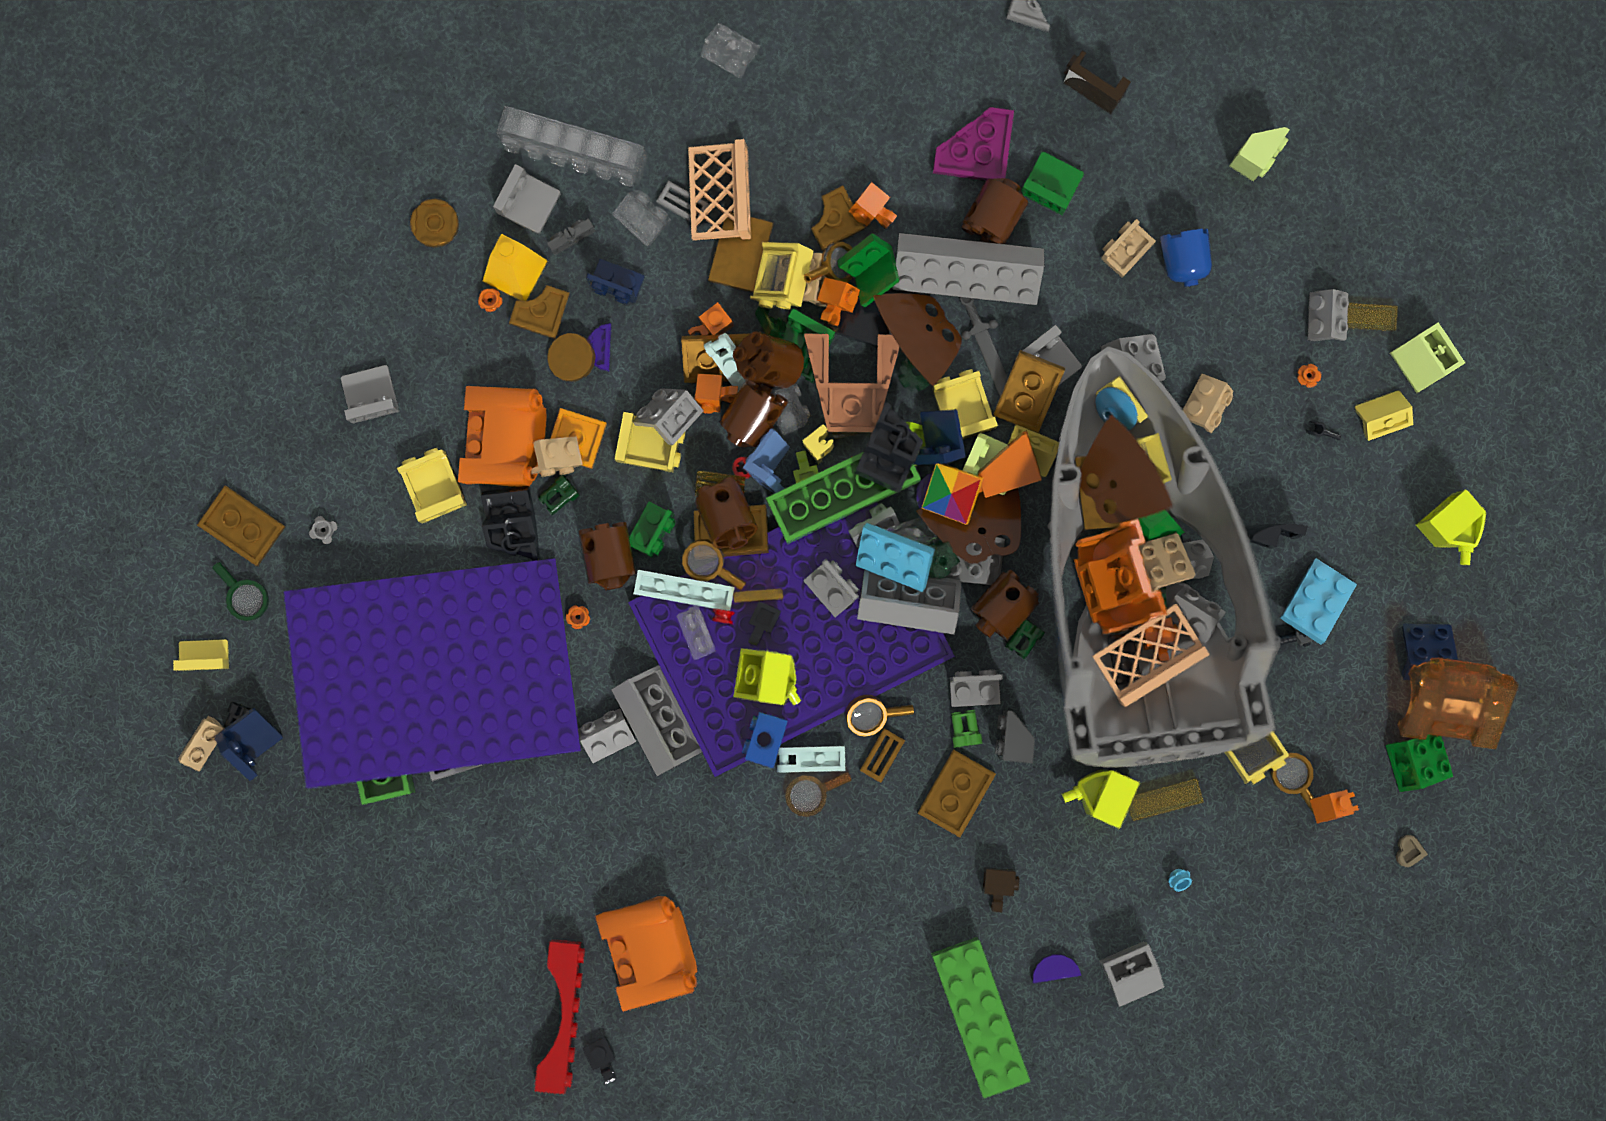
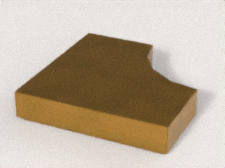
[811,186,865,251]
[509,285,569,339]

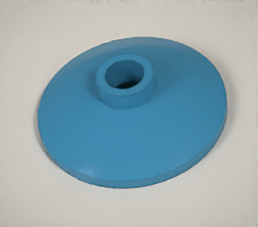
[1095,387,1138,431]

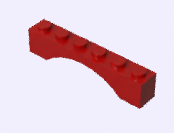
[535,939,585,1094]

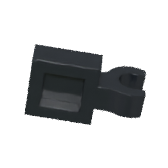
[748,601,781,647]
[583,1037,617,1084]

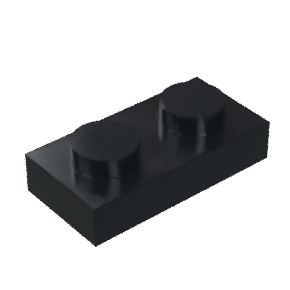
[1107,634,1141,685]

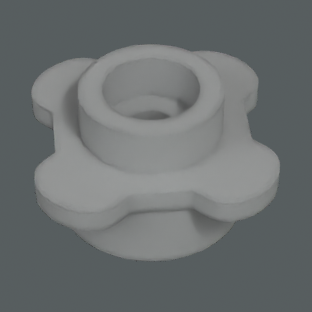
[309,516,338,544]

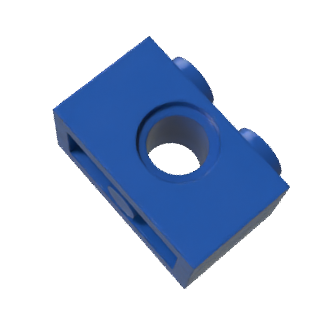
[742,712,788,768]

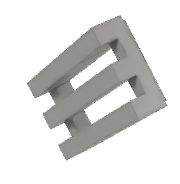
[657,181,710,226]

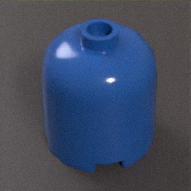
[1160,229,1212,287]

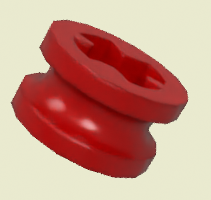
[732,457,751,479]
[711,609,735,624]

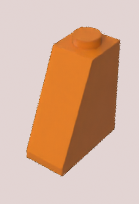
[978,430,1042,498]

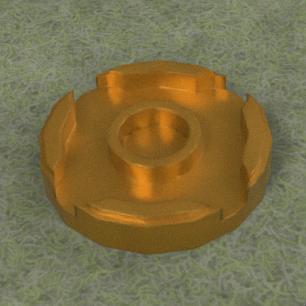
[410,199,459,248]
[547,333,596,382]

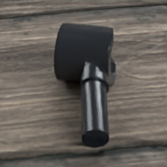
[1306,420,1341,441]

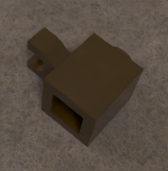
[982,867,1019,913]

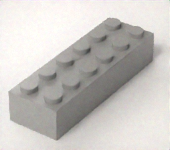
[893,233,1044,305]

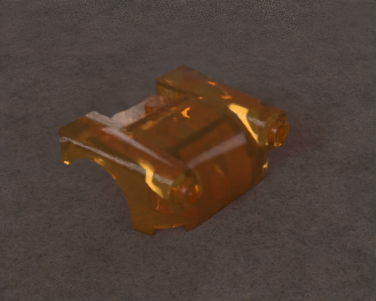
[1397,658,1518,749]

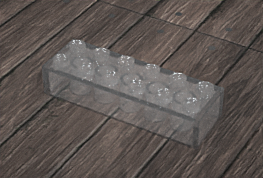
[496,106,648,186]

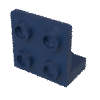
[586,259,645,305]
[914,409,966,465]
[1402,624,1459,681]
[214,708,283,781]

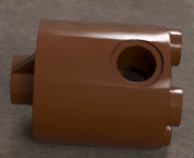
[961,178,1028,244]
[733,331,804,389]
[719,380,789,447]
[695,477,758,550]
[578,522,636,590]
[970,570,1040,640]

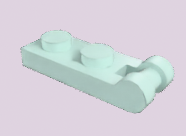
[704,333,760,391]
[777,746,845,772]

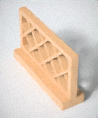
[689,139,751,240]
[1092,604,1210,707]

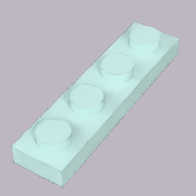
[634,570,735,611]

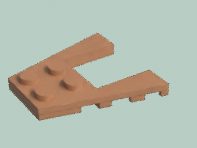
[804,333,900,432]

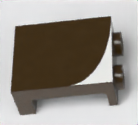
[1063,50,1131,114]

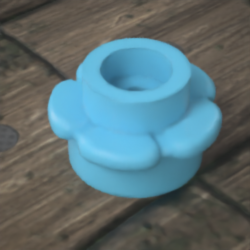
[1168,869,1192,891]

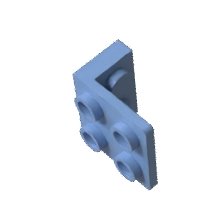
[743,429,790,494]

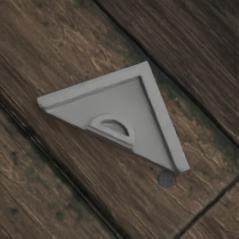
[1006,0,1050,32]

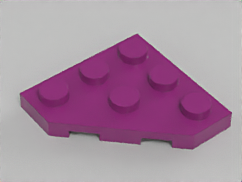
[933,107,1014,181]

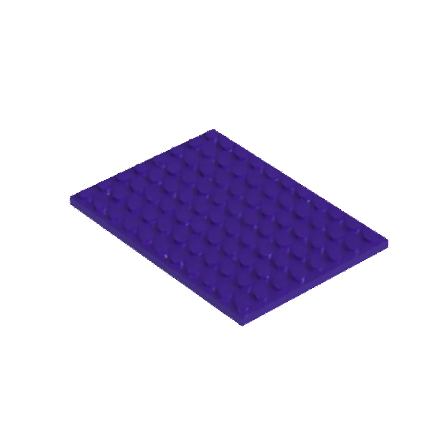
[628,502,955,777]
[284,558,581,789]

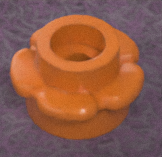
[478,288,502,312]
[1297,364,1321,388]
[566,605,590,629]

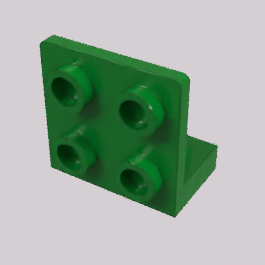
[1021,152,1084,216]
[837,233,899,307]
[781,309,835,374]
[629,501,676,558]
[1386,730,1453,792]

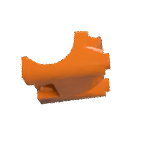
[458,386,547,488]
[1074,519,1167,634]
[595,896,697,1012]

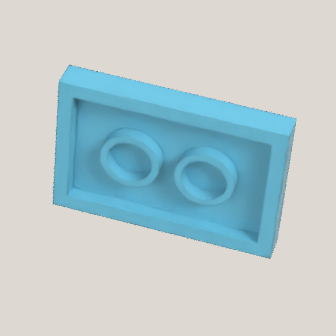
[856,523,934,592]
[1280,558,1357,645]

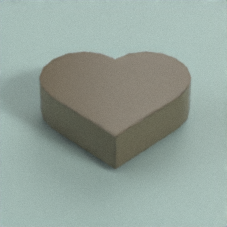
[1396,835,1428,867]

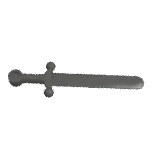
[959,297,1008,397]

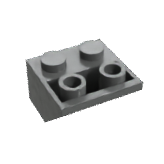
[995,711,1035,763]

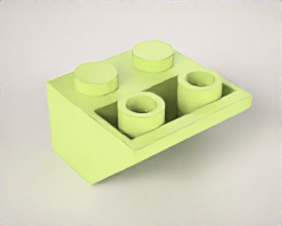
[1230,127,1289,181]
[1390,322,1465,393]

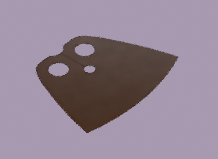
[873,293,962,386]
[1080,415,1173,523]
[916,488,1021,564]

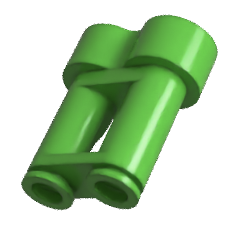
[951,710,983,748]

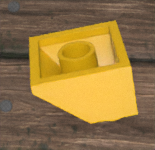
[483,234,548,301]

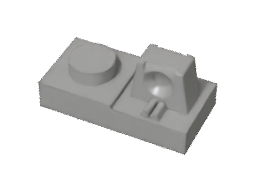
[849,503,900,550]

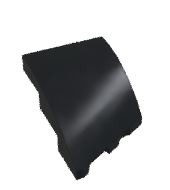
[824,295,889,348]
[854,402,923,493]
[481,486,540,561]
[1243,524,1308,549]

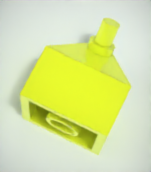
[1416,489,1486,565]
[733,648,801,705]
[1062,769,1139,828]

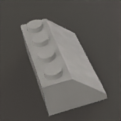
[857,570,961,634]
[612,665,702,776]

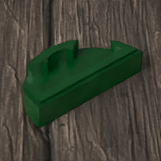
[755,307,787,338]

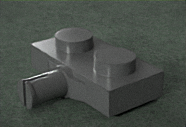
[547,218,596,256]

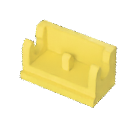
[802,424,834,464]

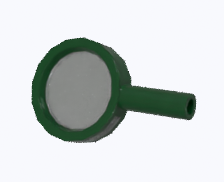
[212,562,269,621]

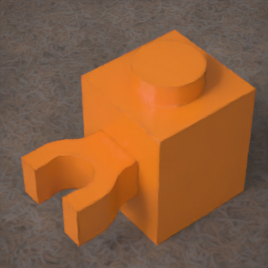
[849,182,897,229]
[817,278,860,326]
[688,302,733,336]
[695,374,738,414]
[1141,618,1177,665]
[1310,790,1359,824]

